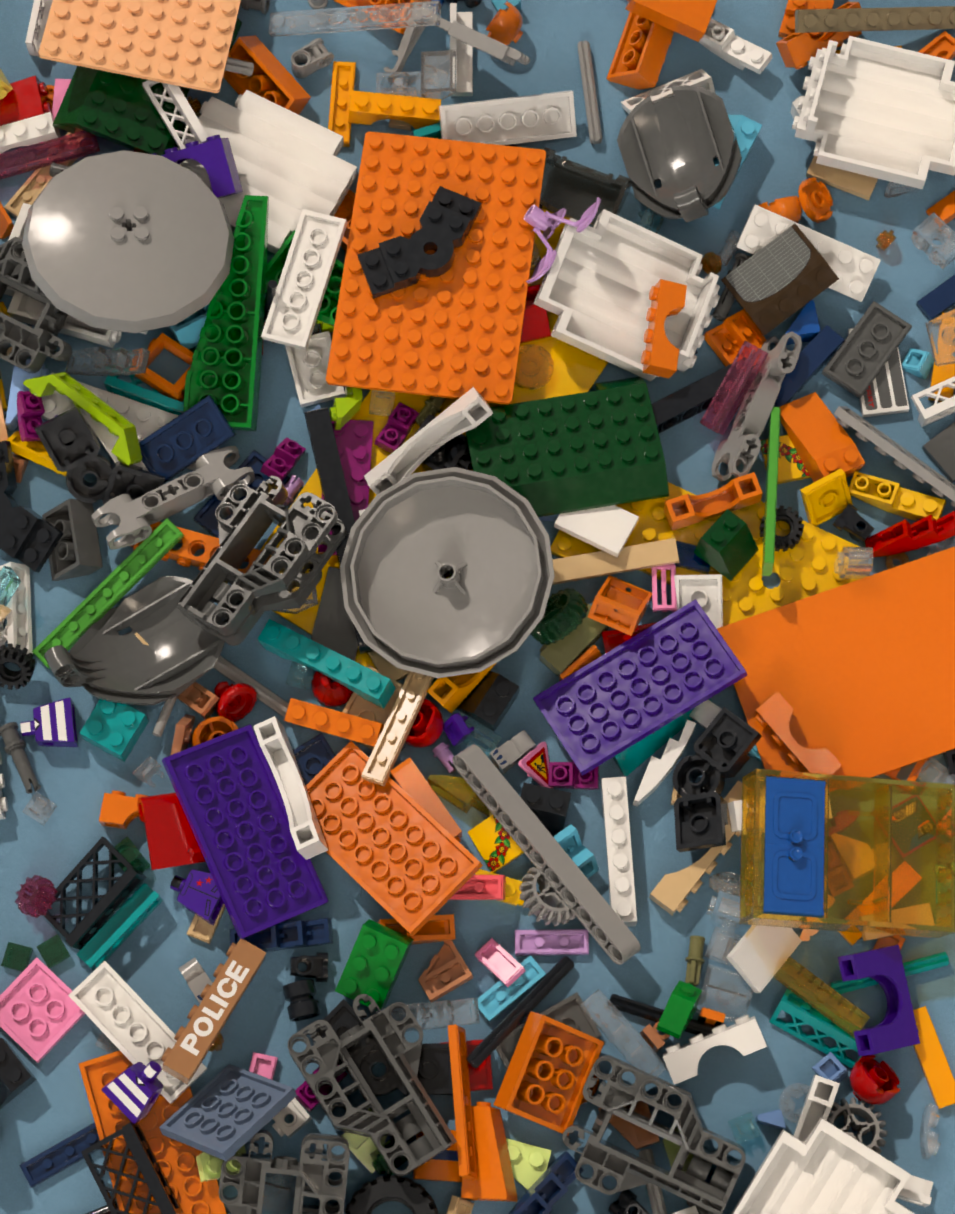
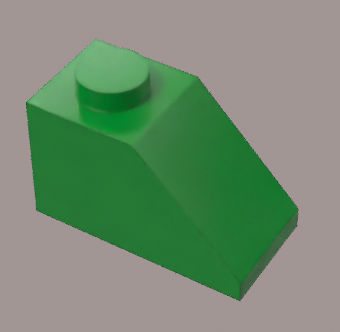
[656,981,702,1039]

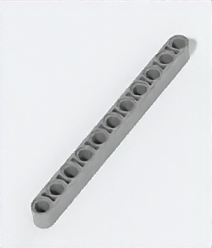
[452,744,641,965]

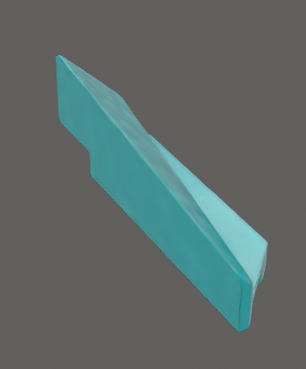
[613,698,712,776]

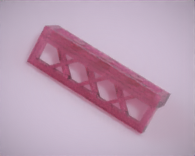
[700,341,769,435]

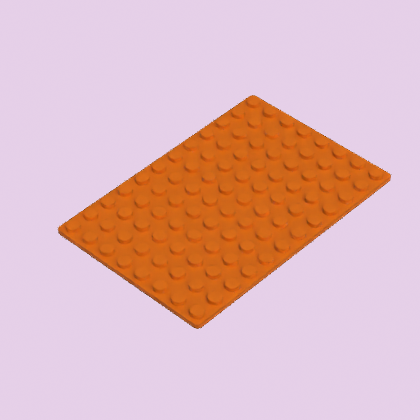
[326,131,546,405]
[717,546,955,793]

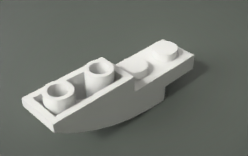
[699,18,773,74]

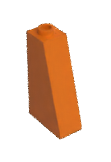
[625,0,717,42]
[390,757,462,843]
[461,1102,517,1202]

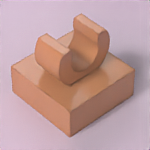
[639,1022,670,1054]

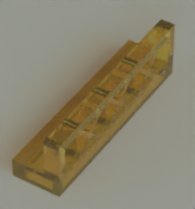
[774,956,870,1038]

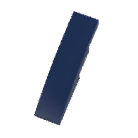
[774,325,845,407]
[230,918,333,952]
[509,1151,584,1214]

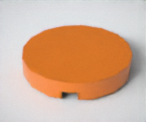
[798,177,833,223]

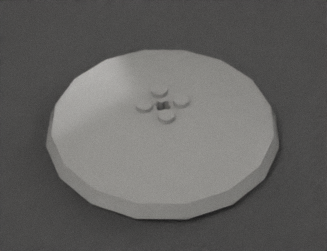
[22,150,234,333]
[340,467,554,678]

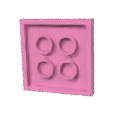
[0,957,85,1063]

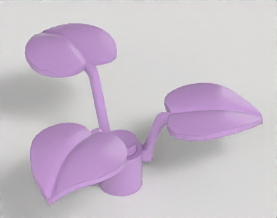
[523,197,602,284]

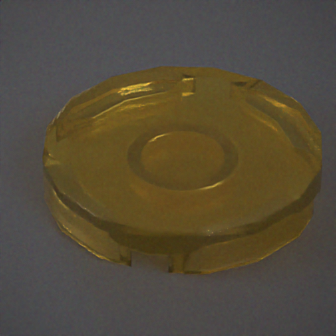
[515,344,553,390]

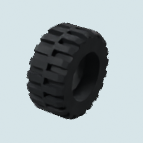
[345,1175,439,1214]

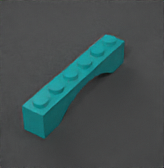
[258,619,396,709]

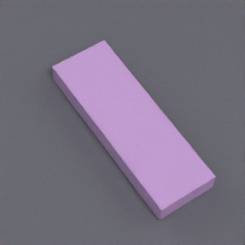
[515,929,589,956]

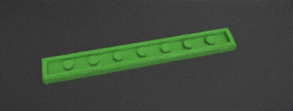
[762,407,780,576]
[32,518,185,669]

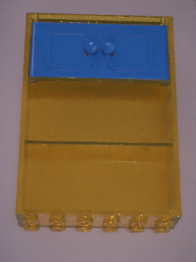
[739,769,955,938]

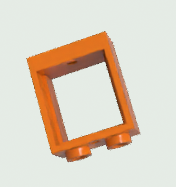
[133,333,194,402]
[588,575,652,636]

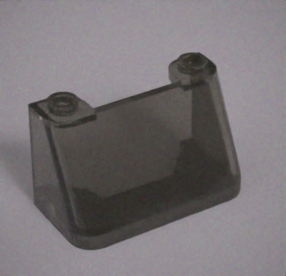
[539,147,632,227]

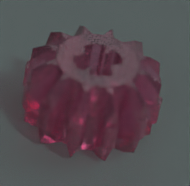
[15,875,57,918]

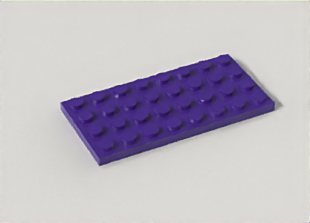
[533,599,747,776]
[162,724,329,939]

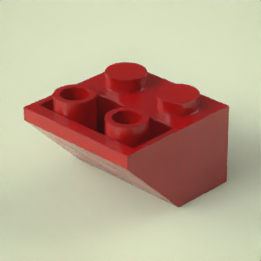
[520,284,551,344]

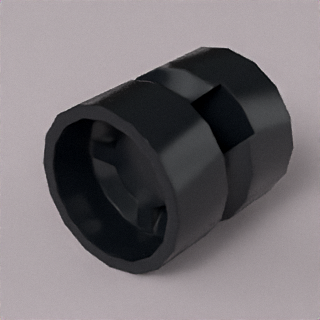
[283,979,321,1022]

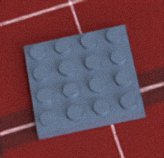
[159,1064,297,1161]

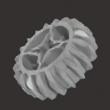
[519,867,576,927]
[827,1097,887,1154]

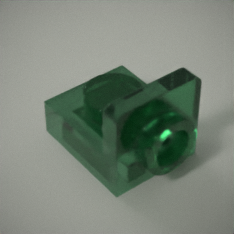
[108,836,150,873]
[370,1138,406,1177]

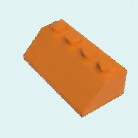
[606,12,674,90]
[223,35,311,115]

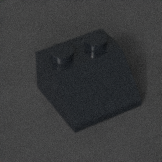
[456,671,519,733]
[520,783,571,837]
[0,1038,37,1109]

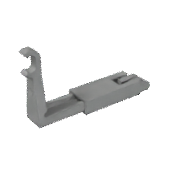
[383,6,530,76]

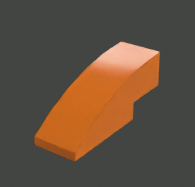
[377,914,456,945]

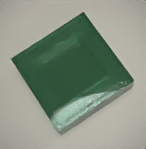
[37,934,71,969]
[1,942,33,972]

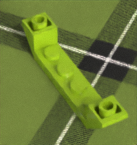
[316,320,363,430]
[23,372,142,466]

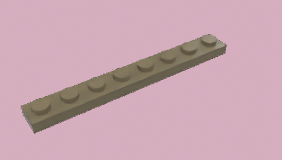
[795,6,955,33]

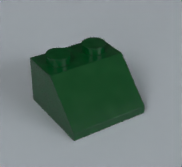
[694,509,759,581]

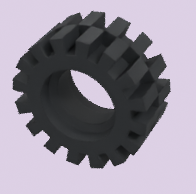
[759,506,804,552]
[0,643,35,690]

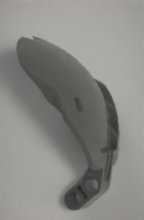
[617,85,742,223]
[44,576,225,705]

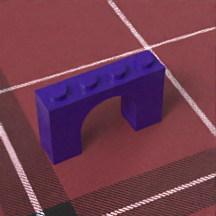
[153,135,243,198]
[838,945,920,1056]

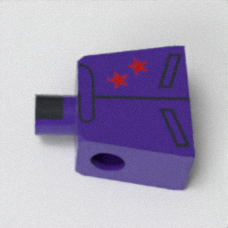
[170,870,224,926]

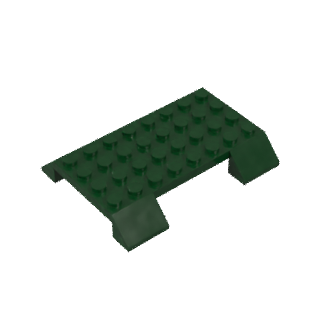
[53,18,242,156]
[465,376,669,517]

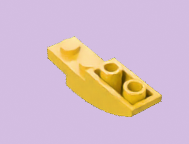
[849,471,946,521]

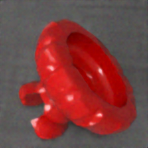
[312,671,353,707]
[214,681,257,722]

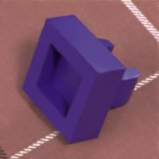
[443,713,475,746]

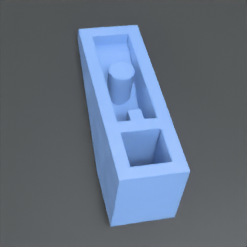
[5,359,49,431]

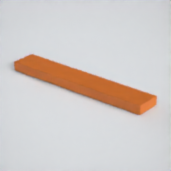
[448,1024,477,1180]

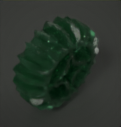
[530,588,588,645]

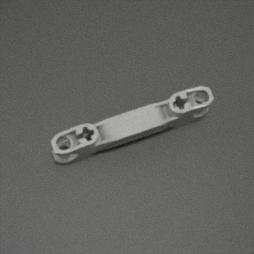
[712,331,802,482]
[91,446,255,549]

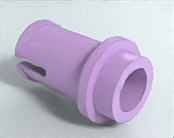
[283,475,304,506]
[432,742,455,774]

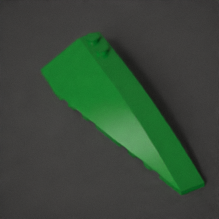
[183,195,269,431]

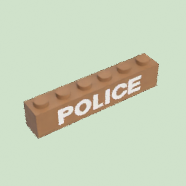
[161,938,266,1085]

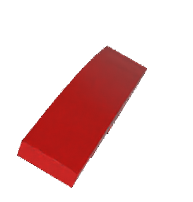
[865,511,955,558]

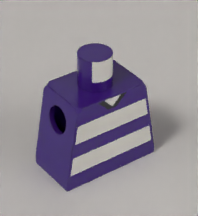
[20,697,78,747]
[102,1061,163,1124]

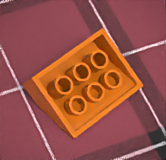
[493,1011,604,1135]

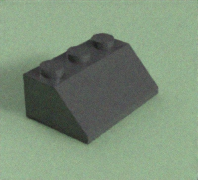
[42,498,103,581]

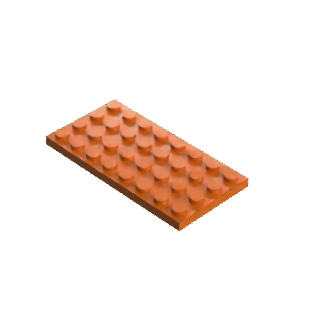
[306,741,483,937]
[79,1033,227,1214]

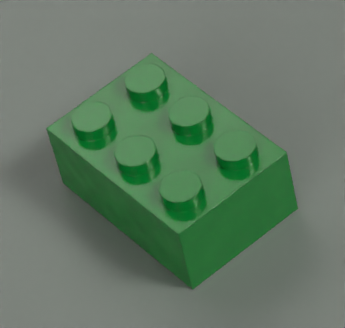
[335,919,414,1011]

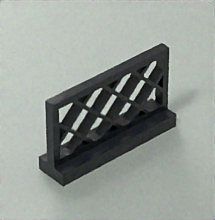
[38,836,146,950]
[81,1122,183,1214]

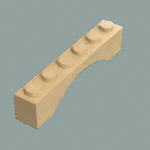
[649,780,762,916]

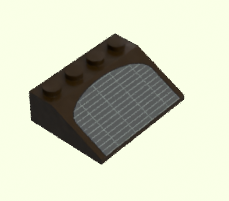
[721,223,839,336]

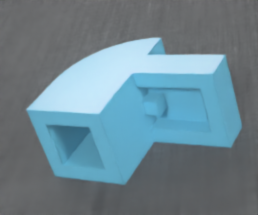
[554,824,599,879]

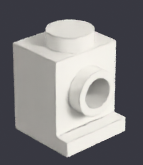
[272,1098,312,1139]

